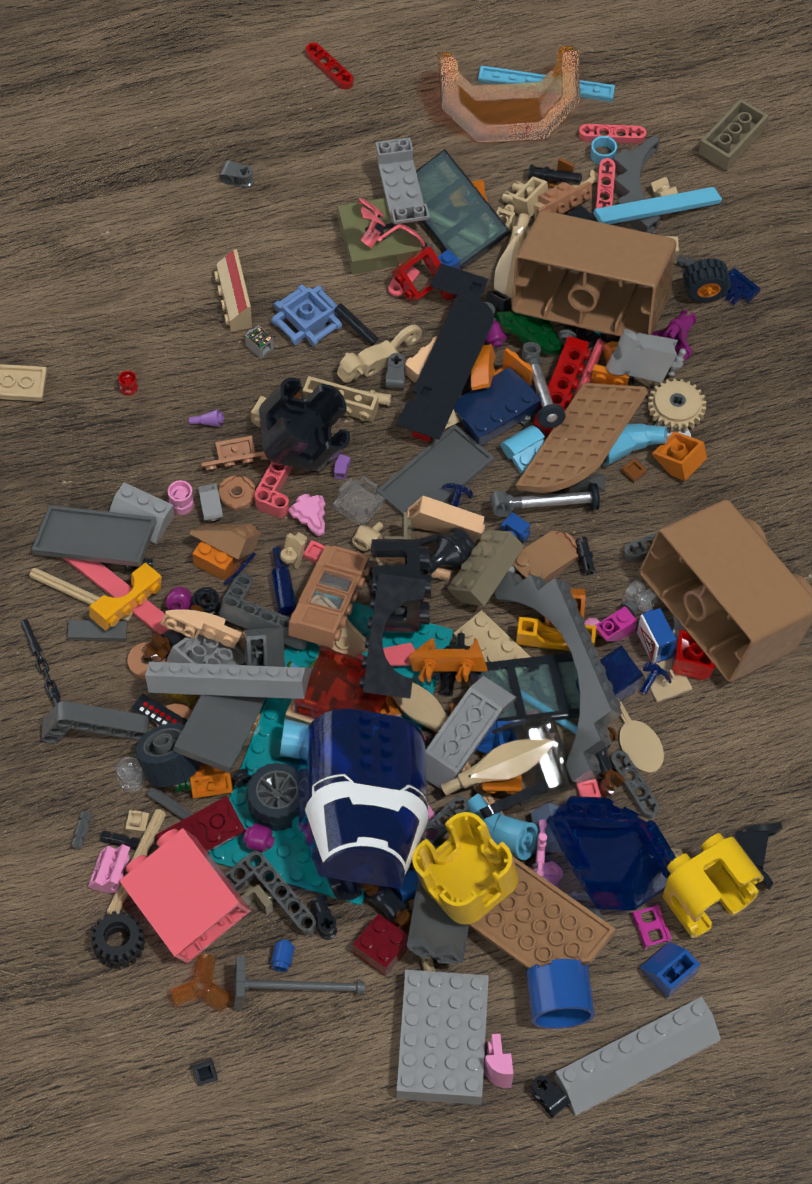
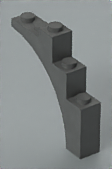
[613,135,660,233]

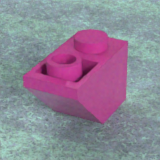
[595,607,637,641]

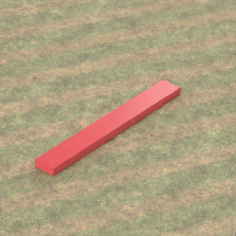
[63,558,168,634]

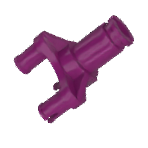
[652,310,696,363]

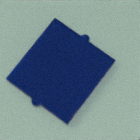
[223,552,256,585]

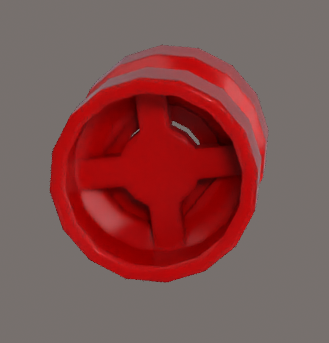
[118,371,138,396]

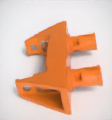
[409,638,488,683]

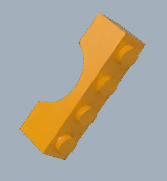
[89,562,162,631]
[516,617,596,651]

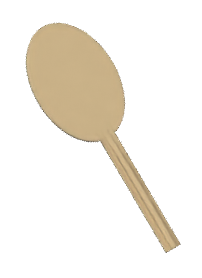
[607,677,664,773]

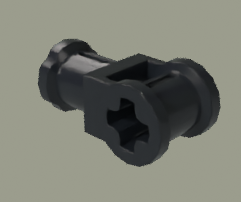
[310,896,337,940]

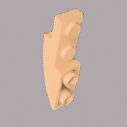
[160,610,241,649]

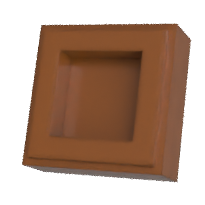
[621,458,647,484]

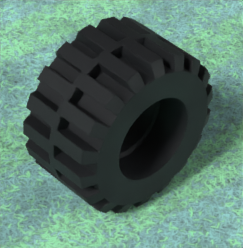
[91,911,145,969]

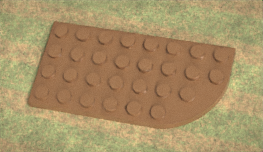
[516,383,648,493]

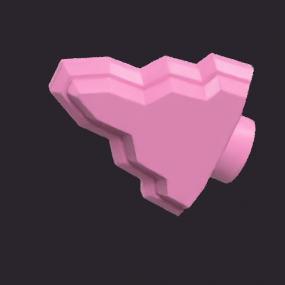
[288,494,325,536]

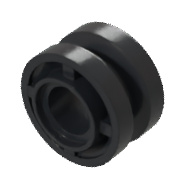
[192,587,220,615]

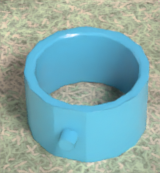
[590,136,617,165]

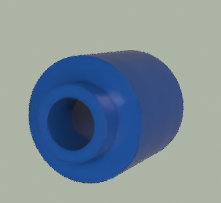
[271,939,295,972]

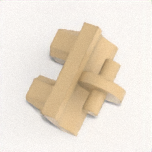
[280,532,307,569]

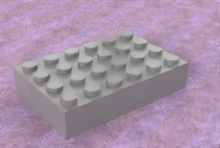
[396,970,489,1105]

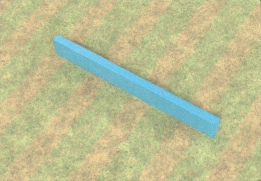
[478,66,615,102]
[593,187,722,224]

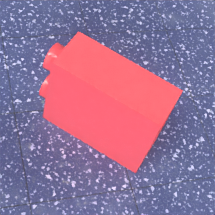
[119,828,251,964]

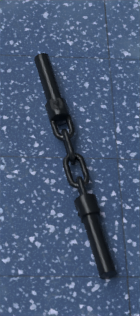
[21,619,61,705]

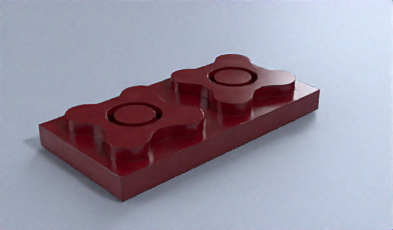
[156,796,246,852]

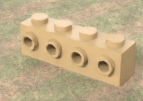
[303,376,379,422]

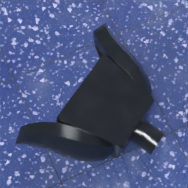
[735,822,783,890]

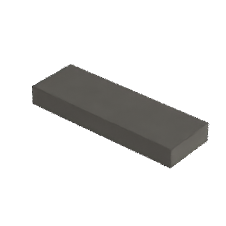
[68,620,128,641]

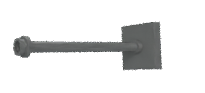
[233,956,365,1011]

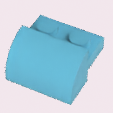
[499,425,545,474]

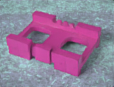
[631,904,672,950]

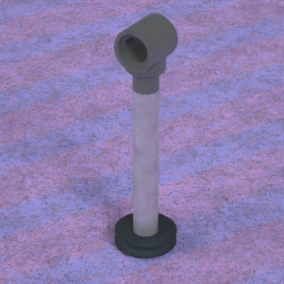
[521,342,566,428]
[490,483,600,517]

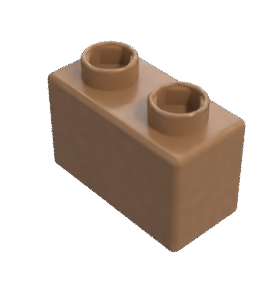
[512,210,677,337]
[640,500,812,682]

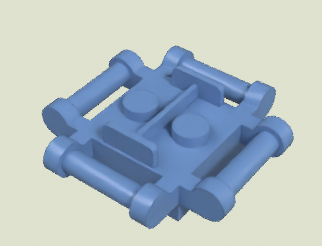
[271,284,342,347]

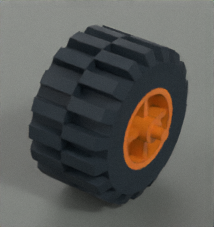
[683,258,731,302]

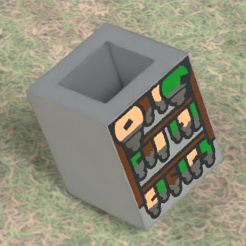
[245,325,274,359]

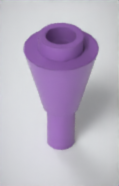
[189,409,224,427]

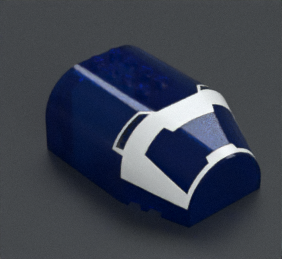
[299,709,429,889]

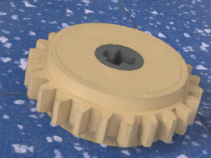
[647,379,706,432]

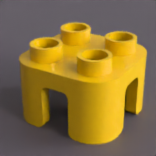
[412,812,519,925]
[662,833,764,938]

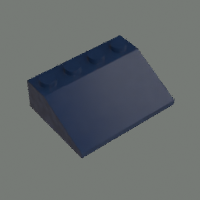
[454,367,541,446]

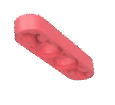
[579,124,646,144]
[595,158,615,209]

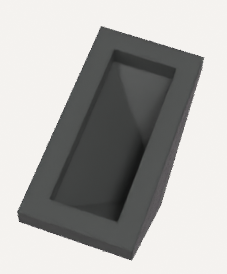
[567,474,605,492]

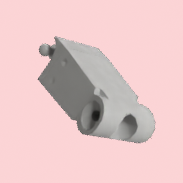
[606,329,686,383]

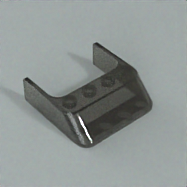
[492,714,577,807]

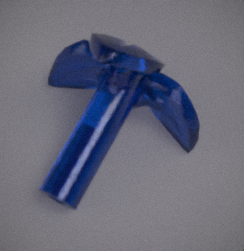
[442,483,473,507]
[640,661,672,694]

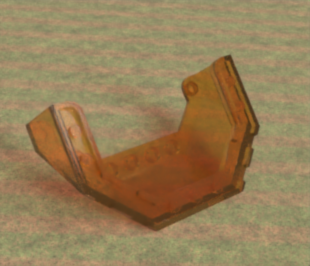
[437,45,580,143]

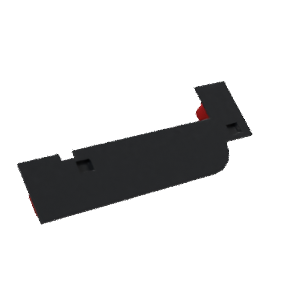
[396,263,494,442]

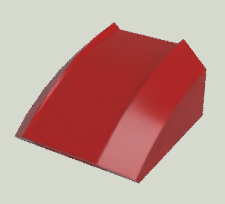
[672,629,714,681]

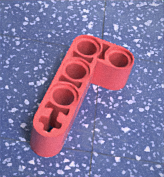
[255,462,293,518]

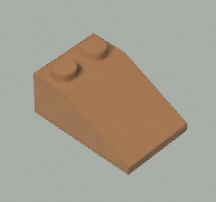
[190,524,261,559]
[512,531,579,584]

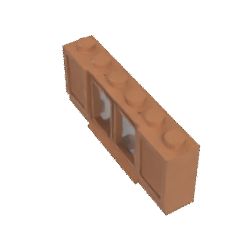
[288,545,371,648]

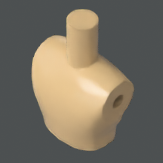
[352,522,383,551]

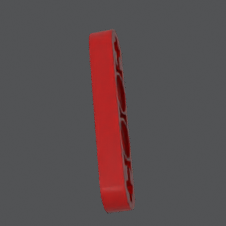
[306,42,353,90]

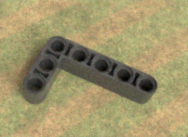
[219,573,309,649]
[42,701,149,743]
[224,851,318,935]

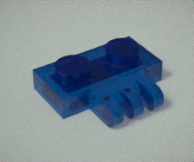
[723,268,761,305]

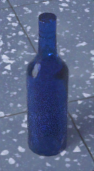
[271,547,297,615]

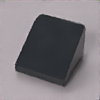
[191,1057,218,1086]

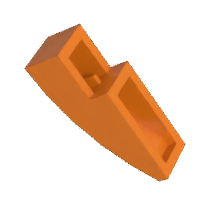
[471,344,496,390]

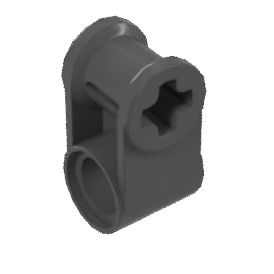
[219,161,254,188]
[386,353,405,389]

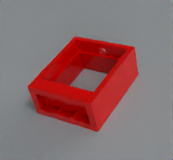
[391,246,441,301]

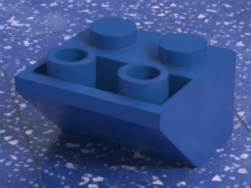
[639,942,700,998]

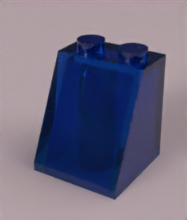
[575,645,644,702]

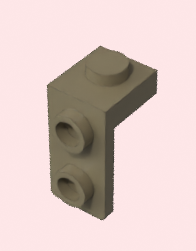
[241,884,274,915]

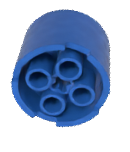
[526,959,595,1029]

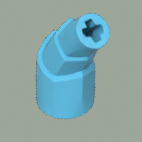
[601,424,667,466]
[280,719,353,779]
[468,794,539,860]

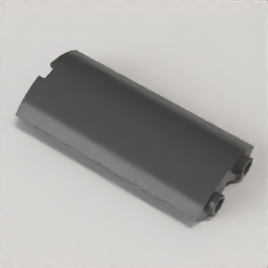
[407,844,469,964]

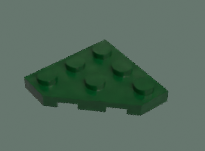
[495,311,564,355]

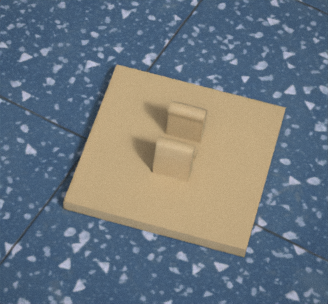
[641,658,692,702]

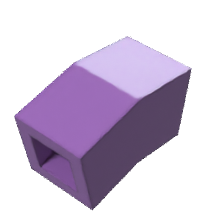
[334,454,351,480]

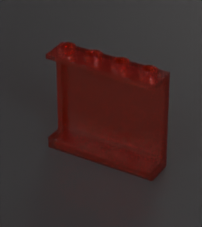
[294,646,387,737]

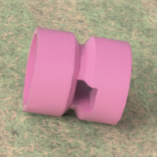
[168,480,194,515]

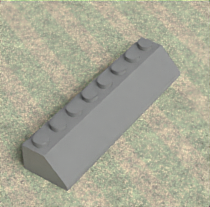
[145,662,311,699]
[554,997,721,1116]

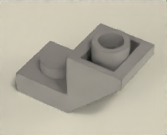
[198,483,223,521]

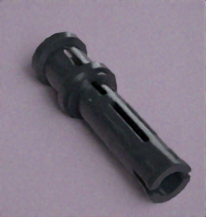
[528,164,582,185]

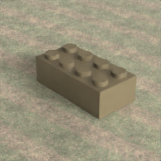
[698,98,769,171]
[447,530,524,606]

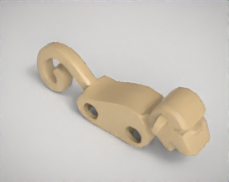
[337,324,422,383]

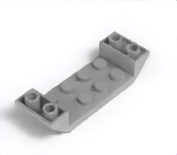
[376,138,430,224]
[416,676,516,795]

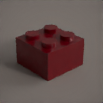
[353,914,409,977]

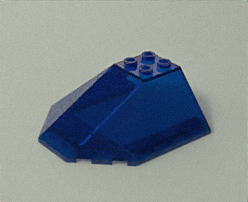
[546,796,676,911]

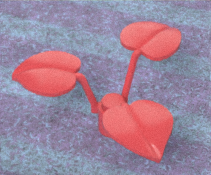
[358,198,425,248]

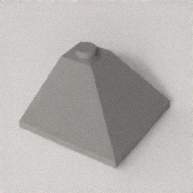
[166,634,245,665]

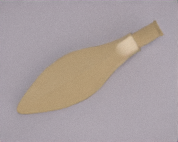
[494,214,530,312]
[392,683,449,733]
[441,739,553,796]

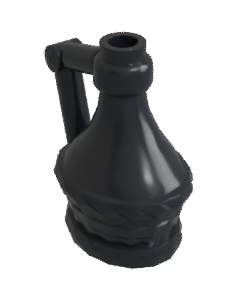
[416,528,475,574]

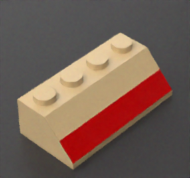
[214,249,252,332]

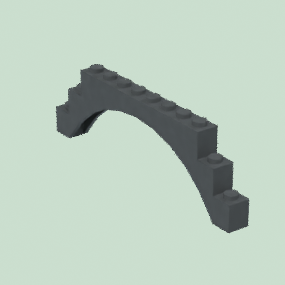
[494,571,623,783]

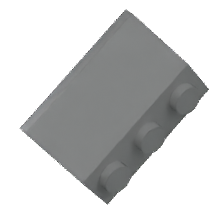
[109,482,174,545]

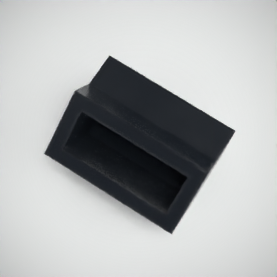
[486,289,512,312]

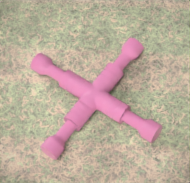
[535,820,547,877]

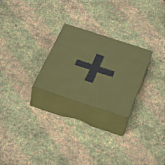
[338,198,422,274]

